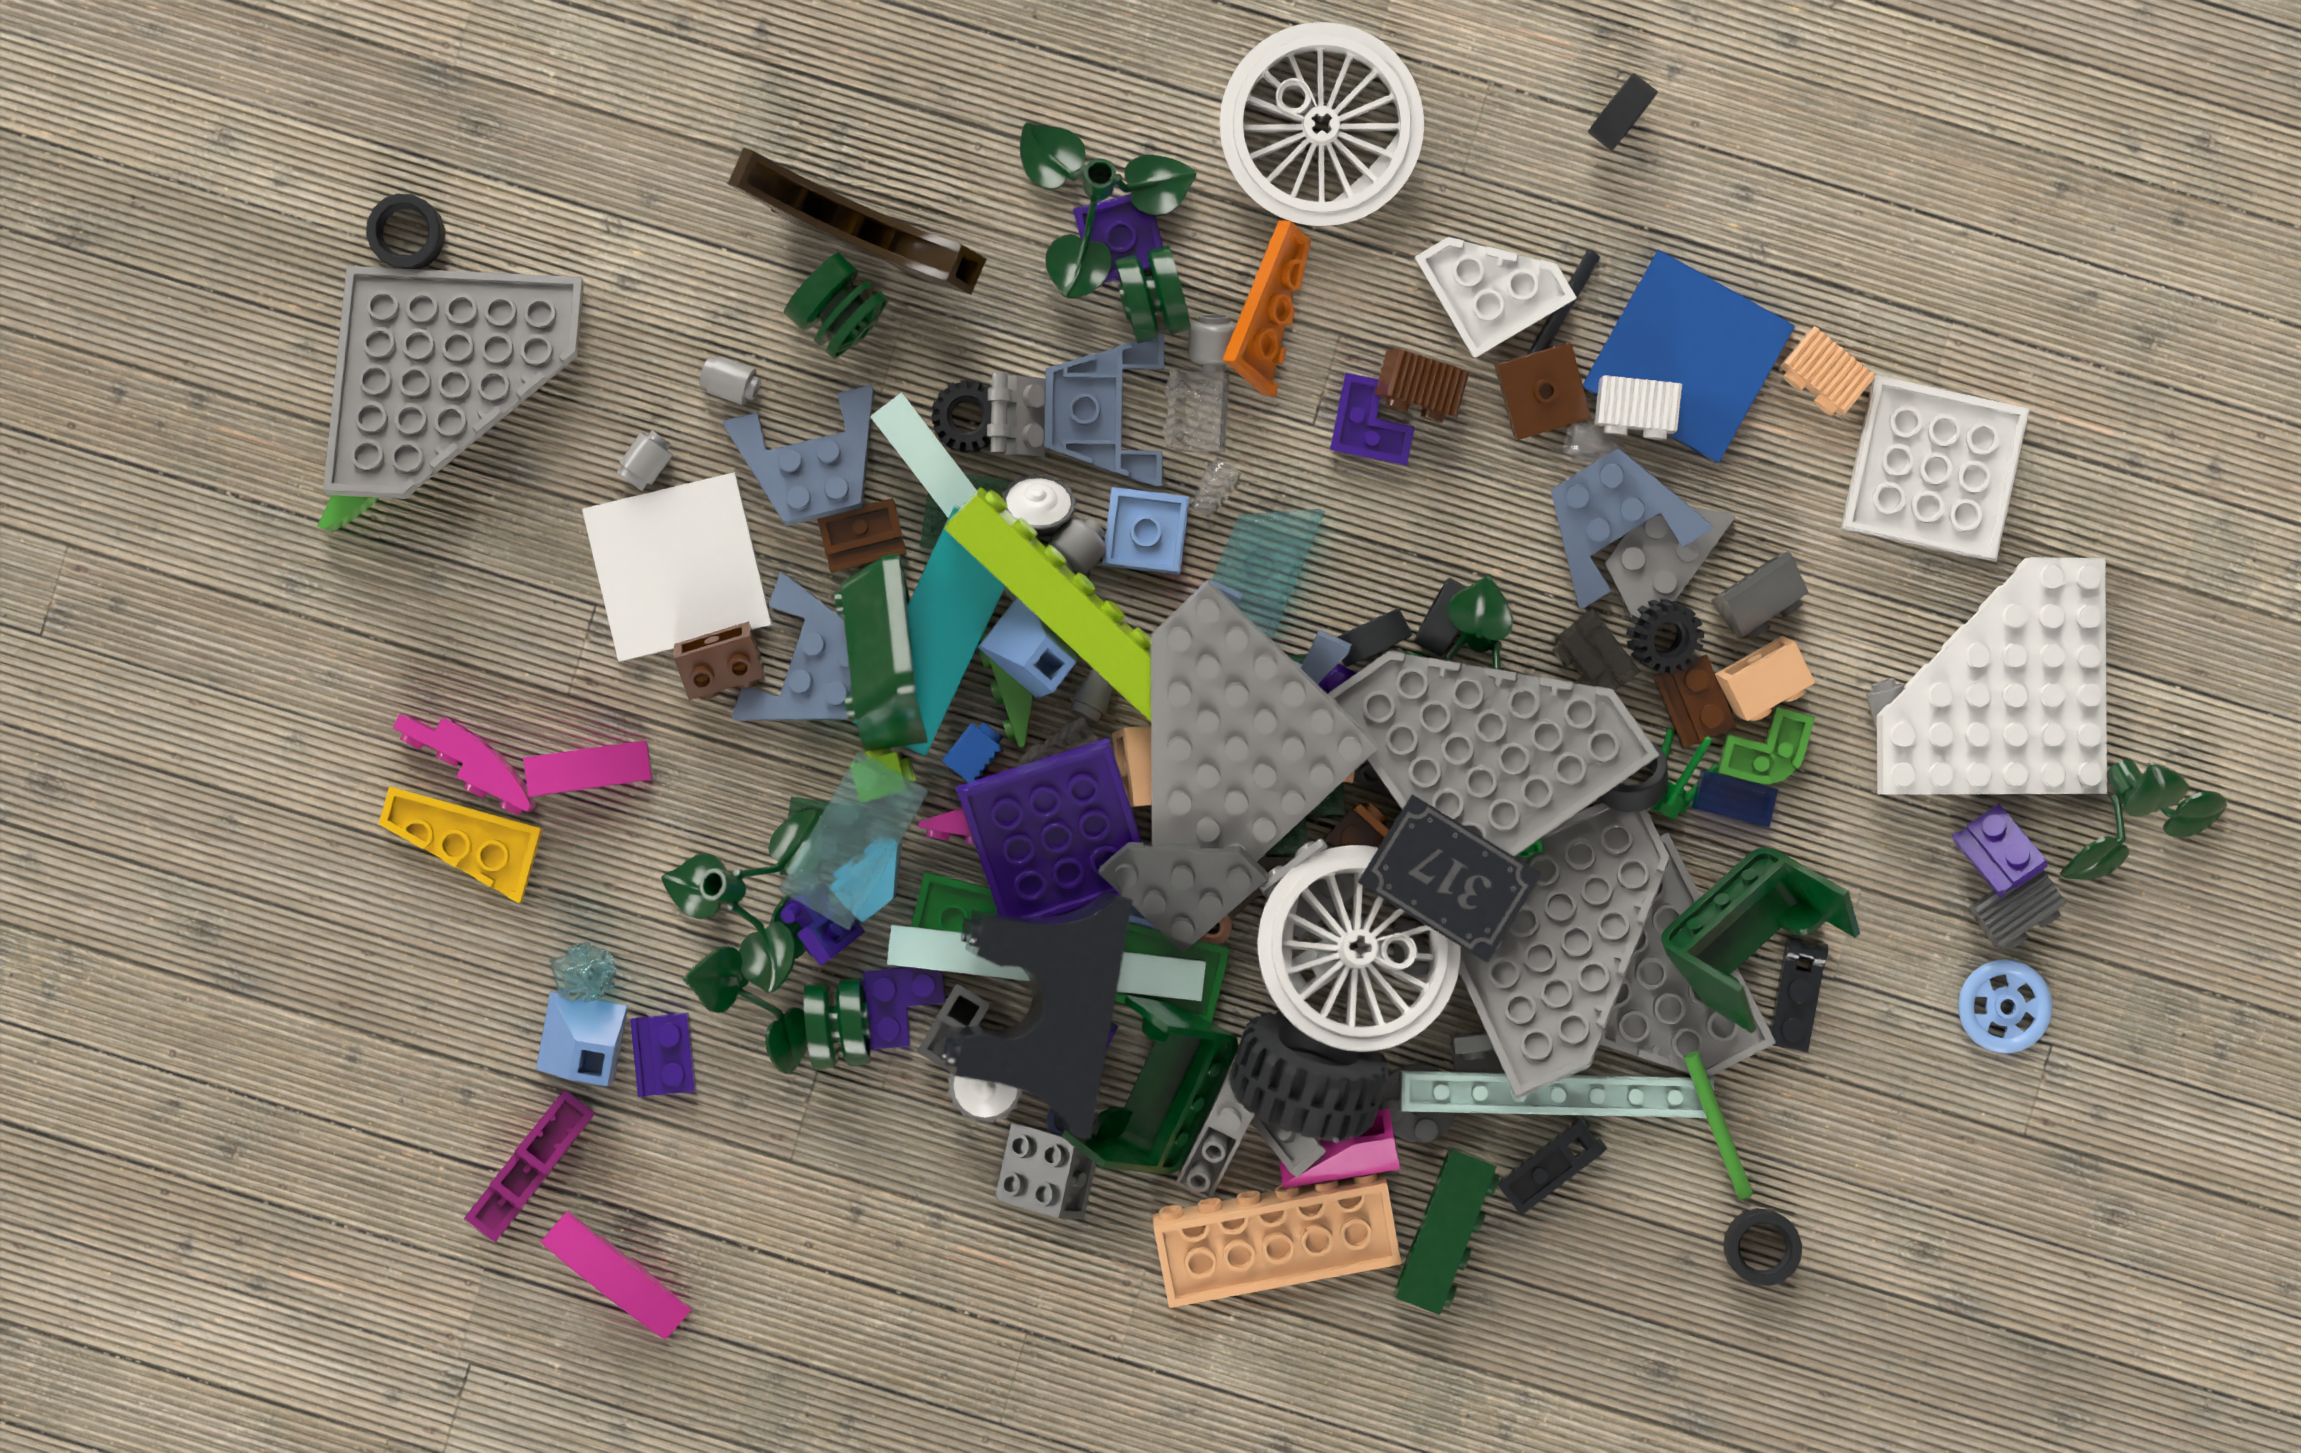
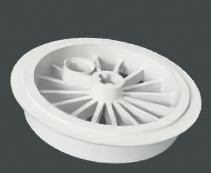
[1220,22,1424,226]
[1258,845,1461,1051]

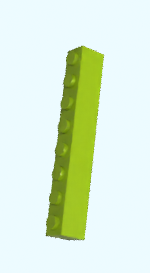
[944,487,1151,722]

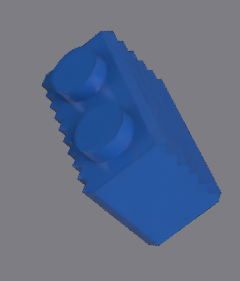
[941,722,1003,782]

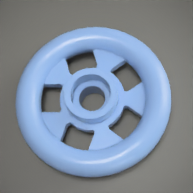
[1958,959,2052,1054]

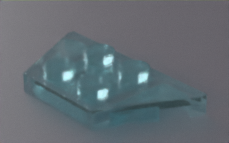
[1212,509,1325,640]

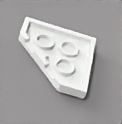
[1415,237,1577,359]

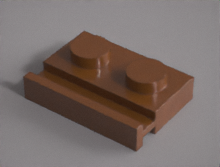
[817,498,908,573]
[1652,654,1737,749]

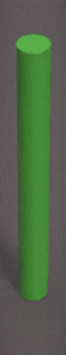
[1683,1051,1753,1200]

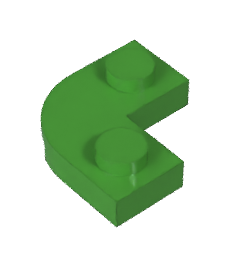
[1716,707,1815,784]

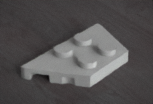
[1603,507,1736,618]

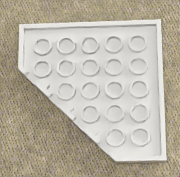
[1877,557,2107,794]

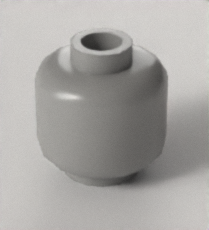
[1188,314,1237,373]
[1049,518,1106,575]

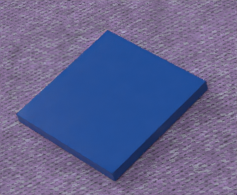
[1582,249,1795,463]

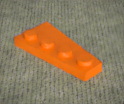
[1222,220,1311,397]

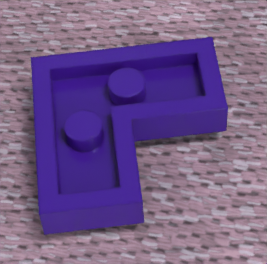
[1329,372,1415,466]
[863,967,946,1050]

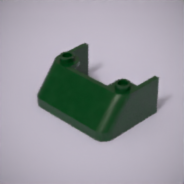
[834,553,928,752]
[1661,847,1860,1033]
[1062,996,1238,1175]

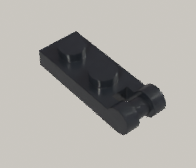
[1769,937,1828,1052]
[1498,1116,1607,1216]

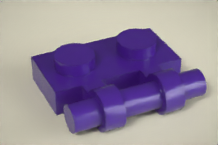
[780,883,865,966]

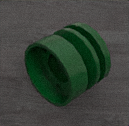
[783,252,889,359]

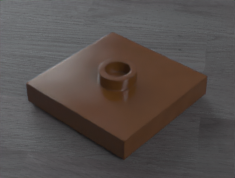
[1494,342,1591,440]

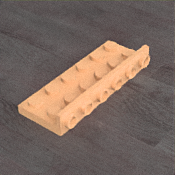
[1152,1172,1402,1308]

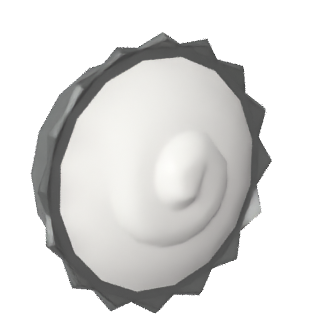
[1001,473,1077,535]

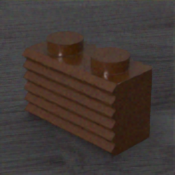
[1375,349,1470,423]

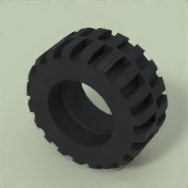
[1229,1011,1390,1141]

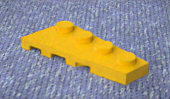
[379,786,543,904]

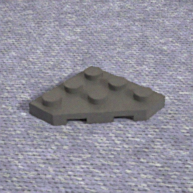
[1099,842,1268,953]

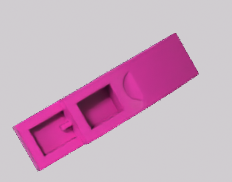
[393,714,537,815]

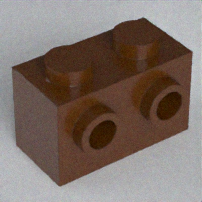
[674,621,765,700]

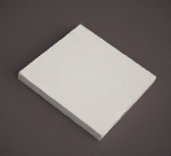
[1840,375,2029,563]
[582,472,772,662]

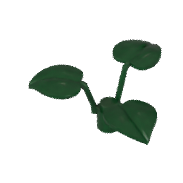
[1020,123,1196,299]
[1404,574,1513,670]
[2059,759,2228,880]
[661,810,826,993]
[683,887,808,1074]

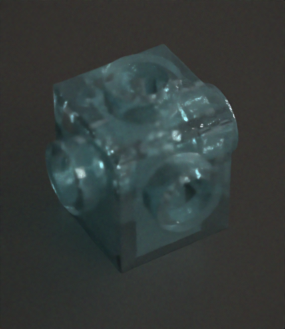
[549,942,616,1002]

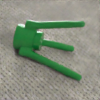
[1652,728,1718,820]

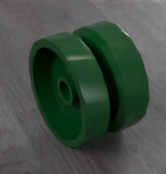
[1115,245,1191,344]
[803,978,871,1070]

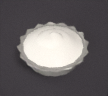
[947,1073,1024,1123]

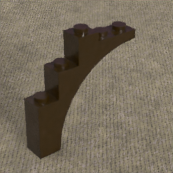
[727,147,987,295]

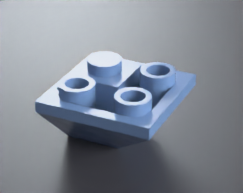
[978,597,1079,698]
[536,991,629,1087]

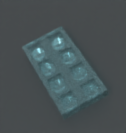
[779,751,930,930]

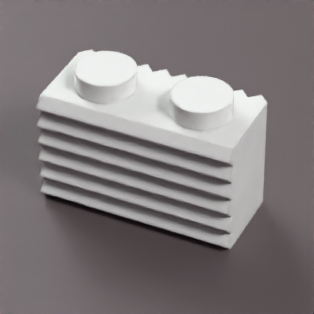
[1594,376,1682,440]

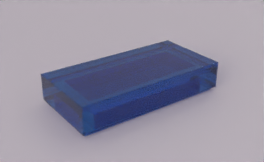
[1692,770,1779,827]

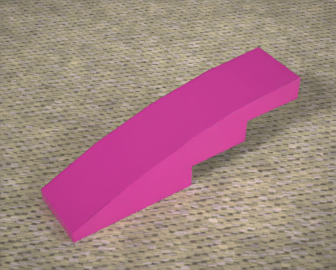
[540,1210,692,1340]

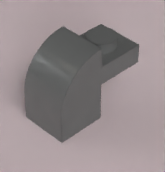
[917,984,991,1072]

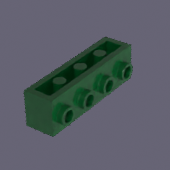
[1393,1146,1500,1315]

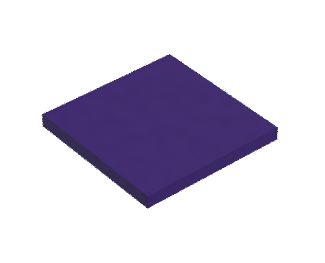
[956,738,1142,918]

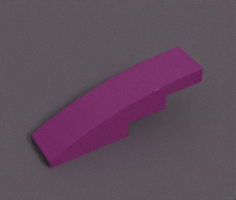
[464,1089,595,1244]

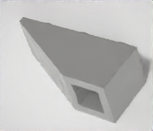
[1175,1071,1255,1199]

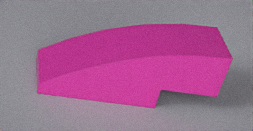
[523,741,653,797]

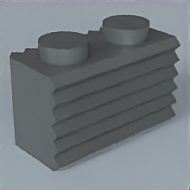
[1968,870,2067,949]

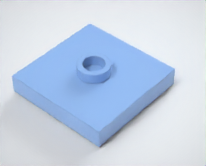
[1102,487,1190,575]

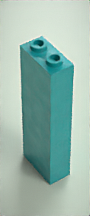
[853,502,1005,756]

